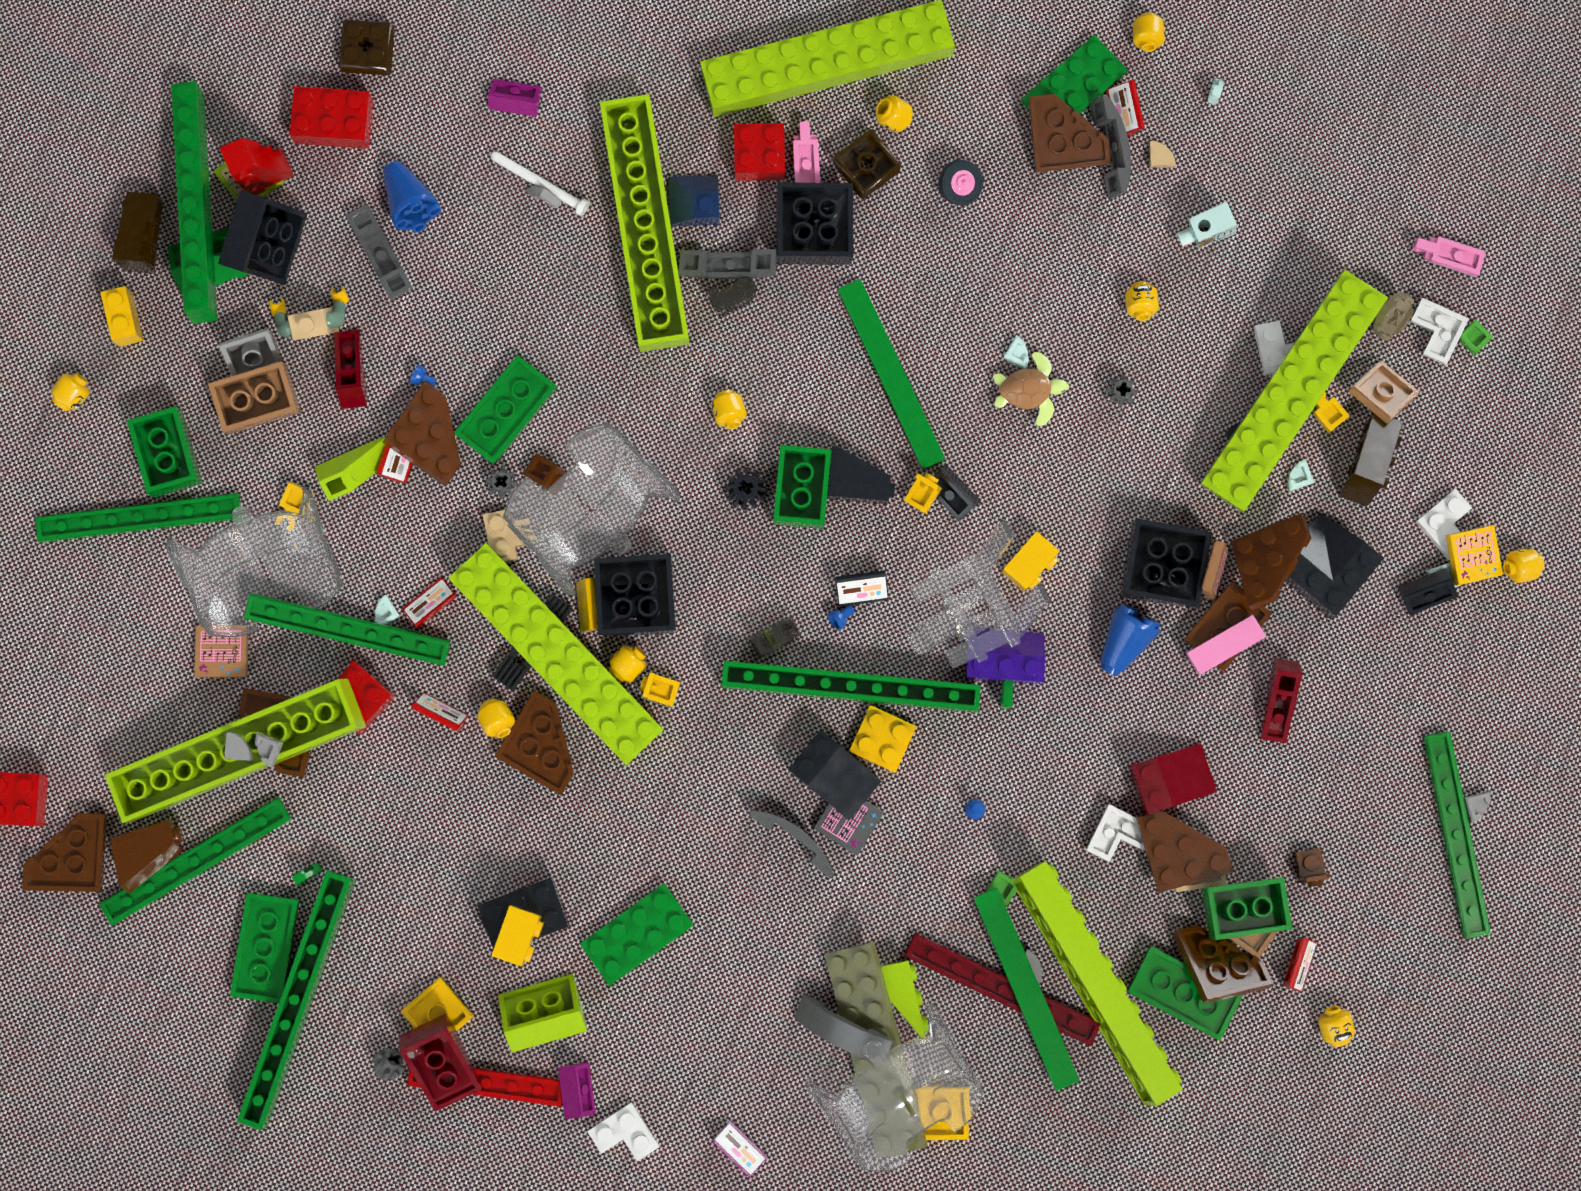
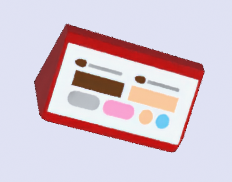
[1106,80,1145,136]
[376,426,412,483]
[402,577,458,628]
[412,693,468,732]
[1283,937,1316,992]

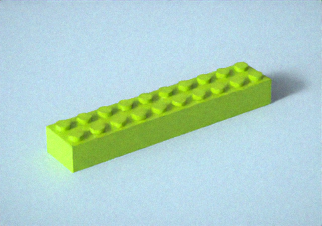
[700,0,955,117]
[600,94,690,352]
[1199,270,1388,512]
[449,543,663,766]
[105,679,366,823]
[1011,861,1183,1106]

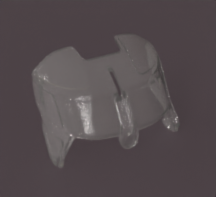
[503,423,680,596]
[166,487,343,637]
[804,1001,984,1172]

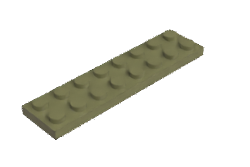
[824,942,928,1157]

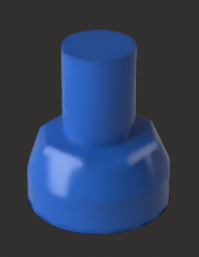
[409,364,437,387]
[827,605,855,631]
[965,799,986,820]

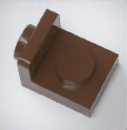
[522,453,568,495]
[1294,848,1330,887]

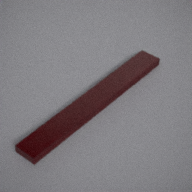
[904,933,1100,1047]

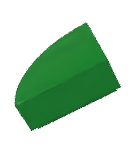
[1000,680,1013,710]
[292,863,323,885]

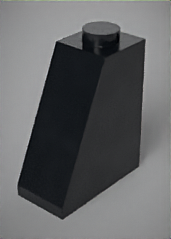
[827,446,895,505]

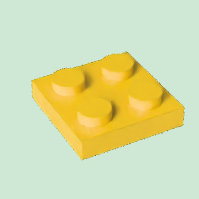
[849,705,917,773]

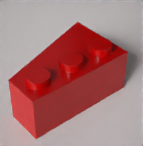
[220,138,294,195]

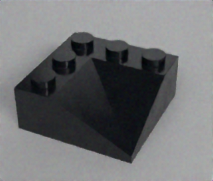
[776,182,854,265]
[218,190,308,285]
[1284,513,1384,619]
[1120,518,1212,608]
[594,553,676,635]

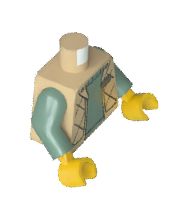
[269,287,349,341]

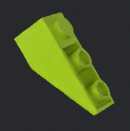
[315,436,385,501]
[881,960,929,1039]

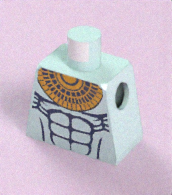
[1177,202,1237,248]

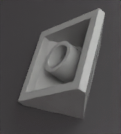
[219,328,283,376]

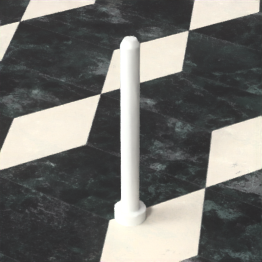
[491,152,590,217]

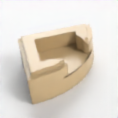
[1149,141,1176,168]

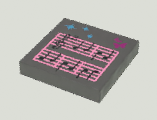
[814,801,884,856]

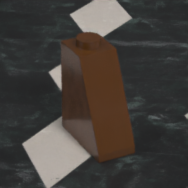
[110,819,184,893]

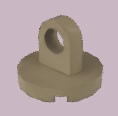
[1373,292,1414,340]

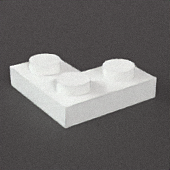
[1411,298,1469,365]
[1253,320,1294,376]
[1416,489,1472,561]
[1086,804,1145,862]
[587,1102,660,1161]

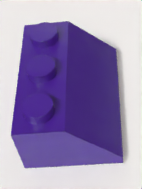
[965,629,1045,684]

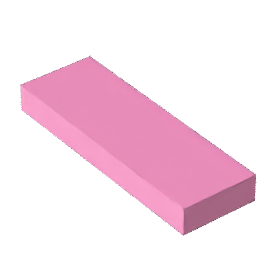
[1186,615,1266,675]

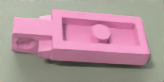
[793,121,820,183]
[1412,236,1486,277]

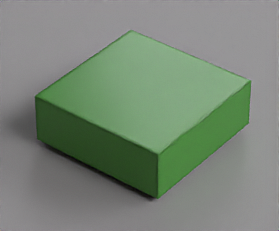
[1458,319,1493,356]
[985,870,1019,906]

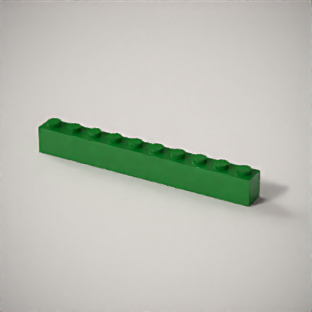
[171,81,218,324]
[722,661,981,713]
[237,871,356,1130]

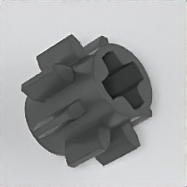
[1105,375,1138,408]
[486,466,519,499]
[372,1048,406,1081]

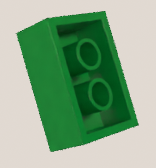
[127,406,203,498]
[773,445,831,529]
[1201,877,1292,940]

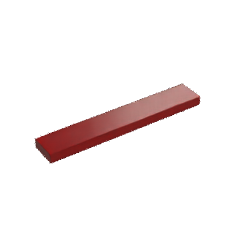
[407,1067,563,1107]

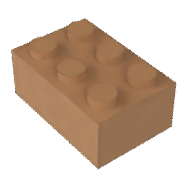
[208,361,301,435]

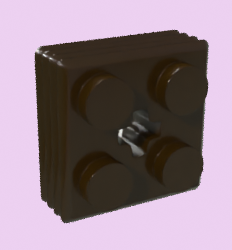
[339,20,395,75]
[833,129,901,200]

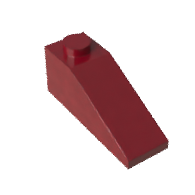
[334,329,367,409]
[1261,658,1303,743]

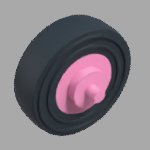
[938,160,984,205]

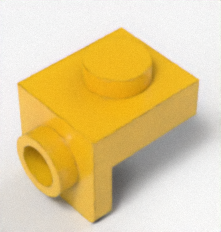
[904,473,942,514]
[639,672,680,707]

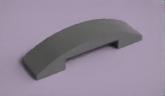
[1089,95,1131,199]
[345,204,413,301]
[679,249,777,279]
[749,811,834,878]
[794,994,894,1064]

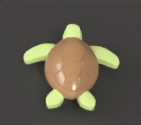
[993,352,1069,426]

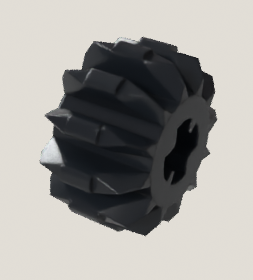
[724,467,767,511]

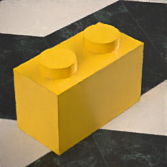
[100,286,144,347]
[1001,531,1060,592]
[492,906,544,966]

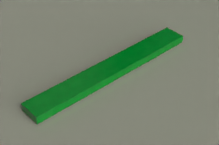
[838,278,946,470]
[35,493,242,543]
[243,593,451,666]
[1423,731,1491,939]
[99,797,292,926]
[973,888,1080,1091]

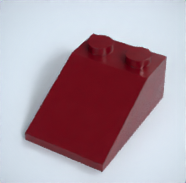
[1128,743,1217,815]
[399,1014,482,1112]

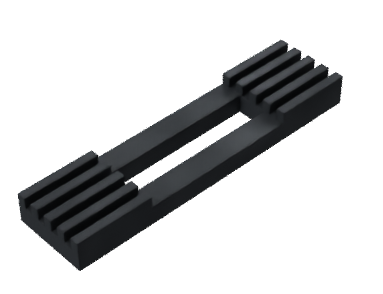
[492,594,573,691]

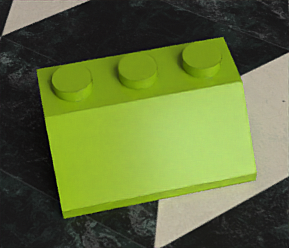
[498,974,587,1053]

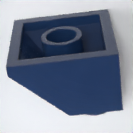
[668,175,720,227]

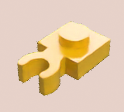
[1313,392,1350,433]
[276,482,314,530]

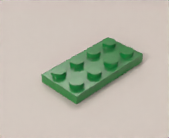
[1021,34,1128,115]
[454,355,558,465]
[580,883,694,986]
[230,893,300,1003]
[1127,946,1243,1041]

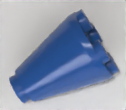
[383,161,442,233]
[1099,604,1161,676]

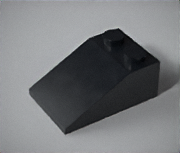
[788,730,882,821]

